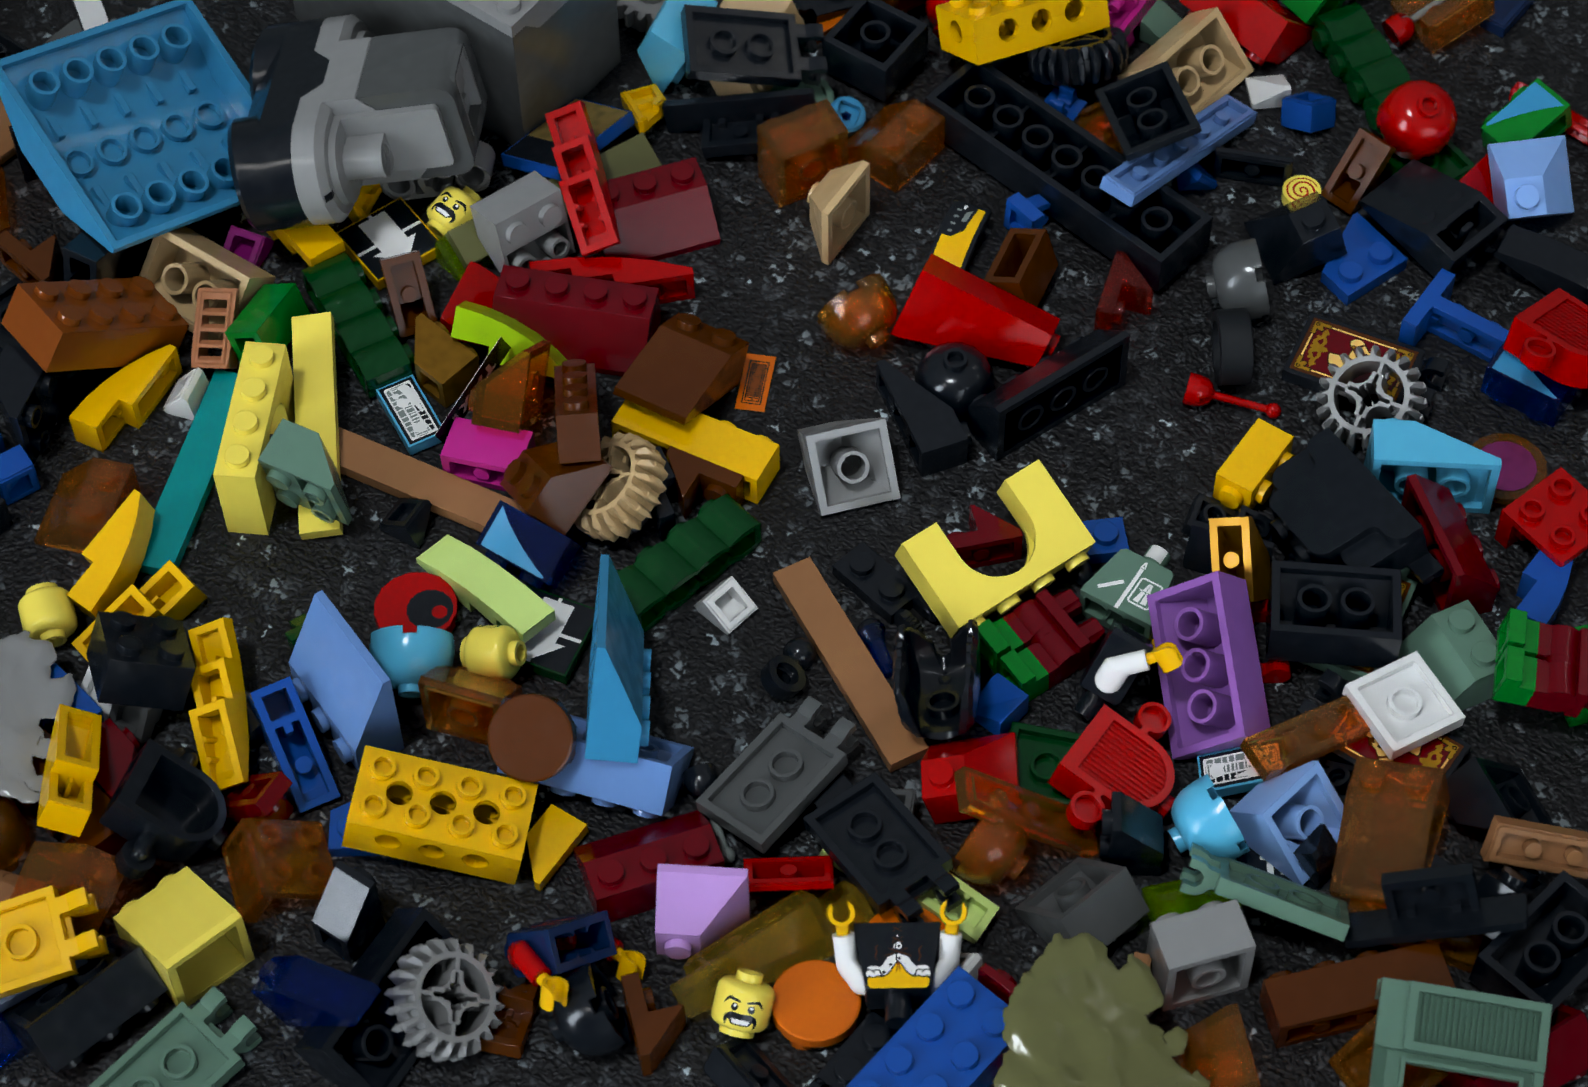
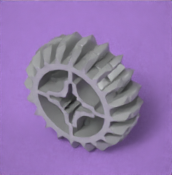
[1315,345,1428,455]
[384,938,506,1062]

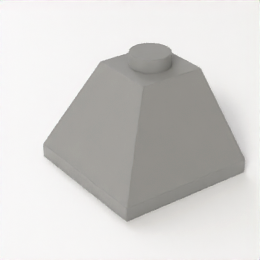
[797,417,901,516]

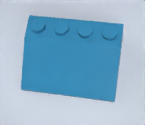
[585,554,651,763]

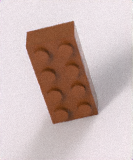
[1,276,189,373]

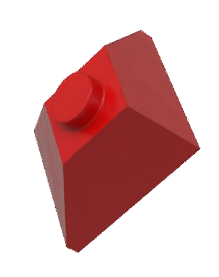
[921,732,1021,824]

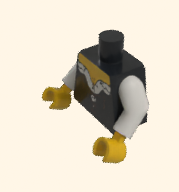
[1074,619,1183,720]
[826,900,968,1030]

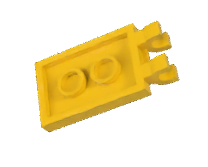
[0,885,109,999]

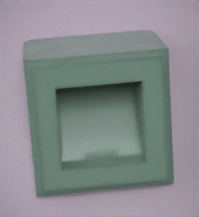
[1139,0,1182,45]

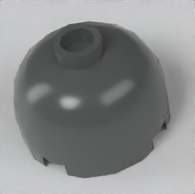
[1205,238,1270,319]

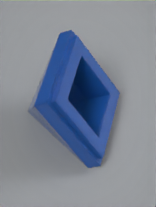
[1177,162,1218,191]

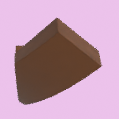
[479,981,541,1059]

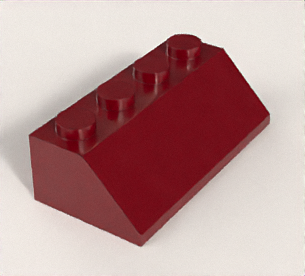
[487,265,661,377]

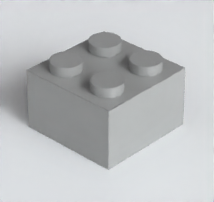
[1146,899,1256,1012]

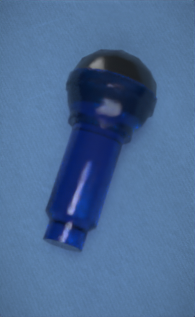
[857,618,893,678]

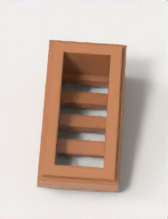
[191,287,239,369]

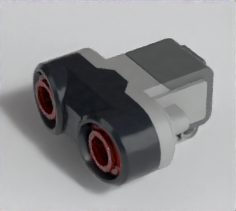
[227,14,495,232]

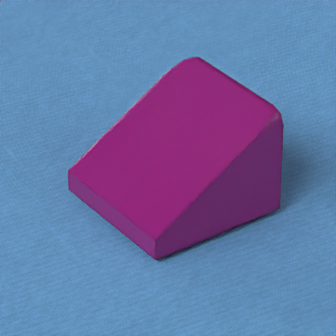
[223,225,274,267]

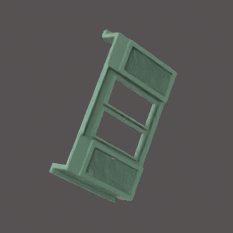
[1368,977,1552,1087]

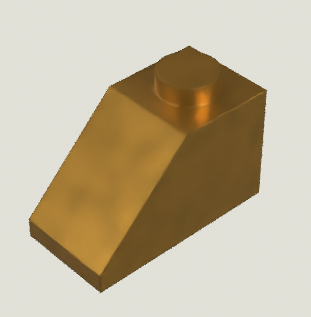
[1208,516,1270,602]

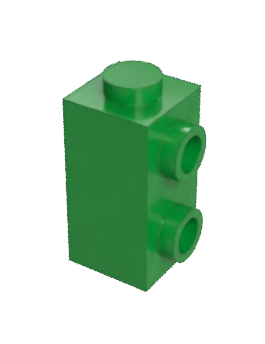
[225,283,310,361]

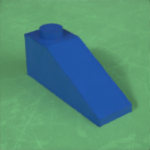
[247,676,341,814]

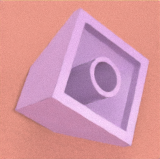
[655,863,751,960]

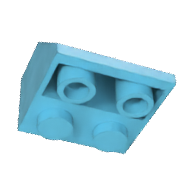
[637,0,719,94]

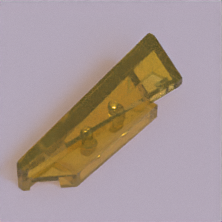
[670,880,875,1018]

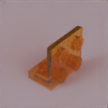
[1391,0,1495,53]
[221,818,334,923]

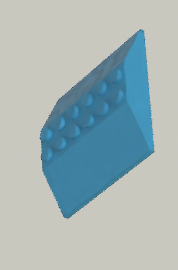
[0,0,252,254]

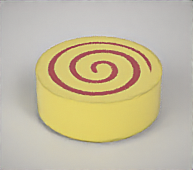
[1281,175,1322,205]

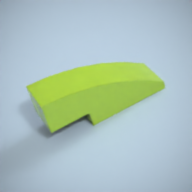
[451,301,567,378]

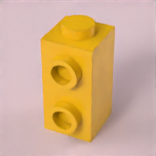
[1213,418,1295,510]

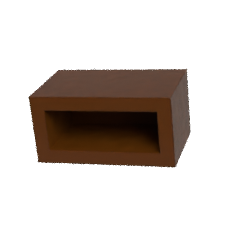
[984,228,1058,307]

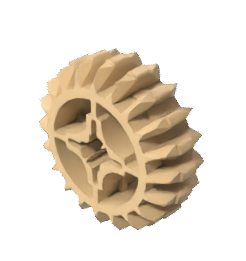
[574,432,669,542]

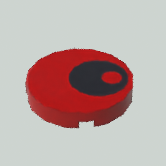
[374,572,459,633]

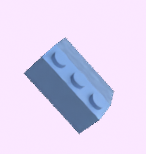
[289,590,405,772]

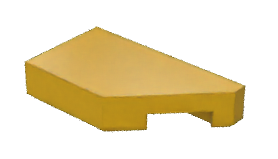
[620,84,666,133]
[526,804,588,892]

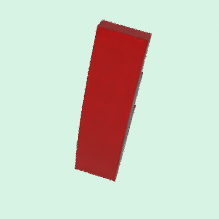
[545,100,620,257]
[529,257,695,304]

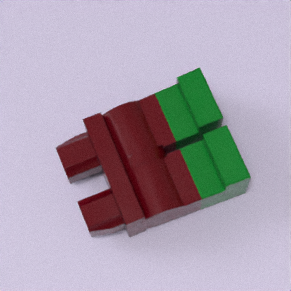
[978,589,1105,702]
[1492,608,1588,718]

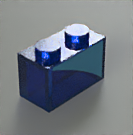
[1480,340,1577,427]
[475,500,580,589]

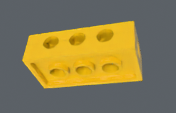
[936,0,1110,65]
[342,745,538,885]

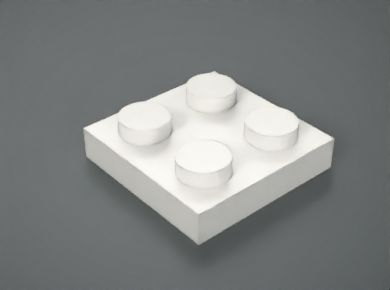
[1342,651,1466,760]

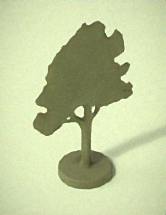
[993,932,1211,1087]

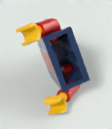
[504,910,646,1012]

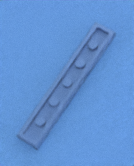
[1099,94,1257,207]

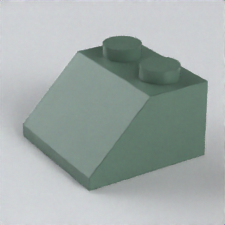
[1397,600,1497,711]

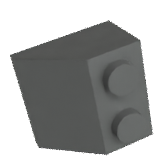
[1014,857,1150,947]

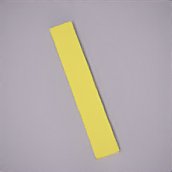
[291,312,343,540]

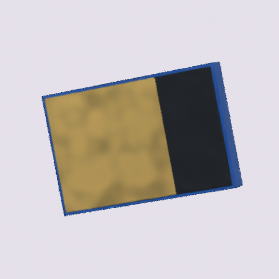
[501,98,635,181]

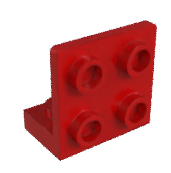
[1494,467,1588,567]

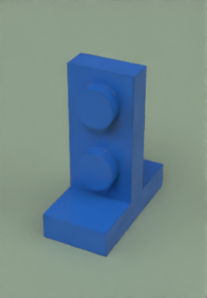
[1398,268,1509,365]

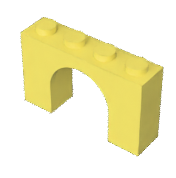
[213,341,295,535]
[894,459,1096,638]

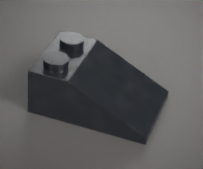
[1095,61,1202,161]

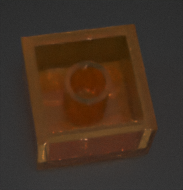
[757,99,848,208]

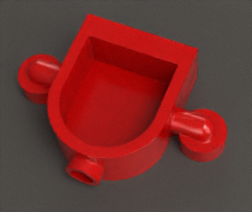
[1503,288,1588,389]
[1048,702,1175,831]

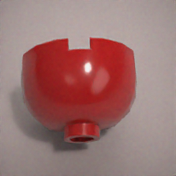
[1376,80,1458,160]

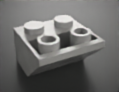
[470,171,576,274]

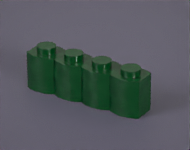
[1311,3,1412,137]
[301,252,415,399]
[616,494,762,632]

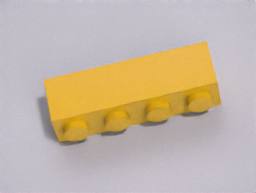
[611,399,780,504]

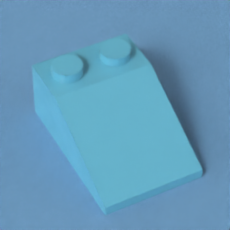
[1364,418,1502,514]

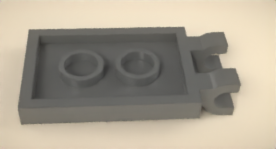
[695,695,860,854]

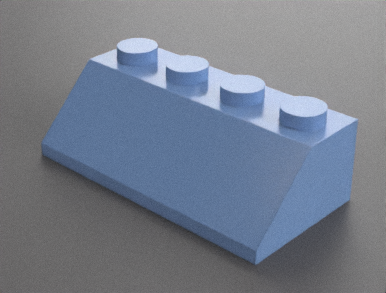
[497,715,694,818]

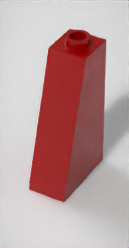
[891,253,1061,367]

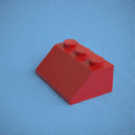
[1179,0,1314,65]

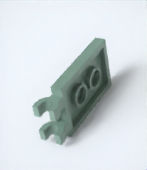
[1179,843,1350,942]
[88,986,263,1087]

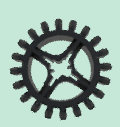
[1025,25,1129,87]

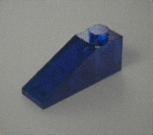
[251,955,381,1026]

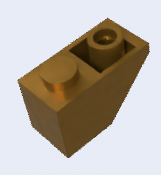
[414,313,479,408]

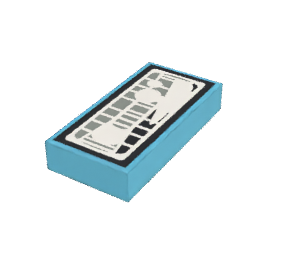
[376,374,442,456]
[1197,738,1288,797]

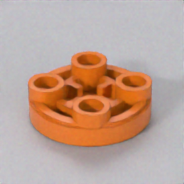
[771,960,861,1051]

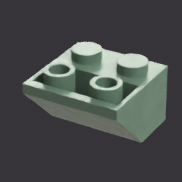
[258,418,352,526]

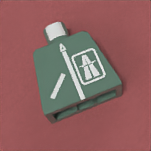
[1079,545,1175,640]

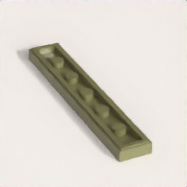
[445,132,662,269]

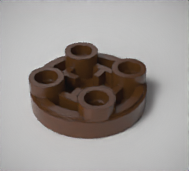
[487,693,577,782]

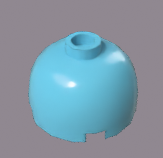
[369,625,455,698]
[1168,774,1250,859]

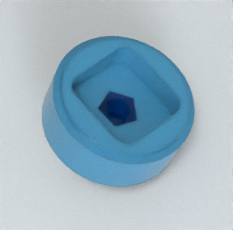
[826,96,866,137]

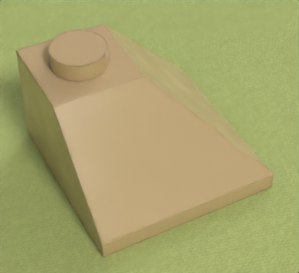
[807,160,870,266]

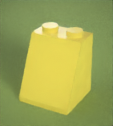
[112,866,255,1006]

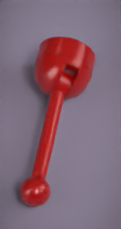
[1182,372,1281,419]

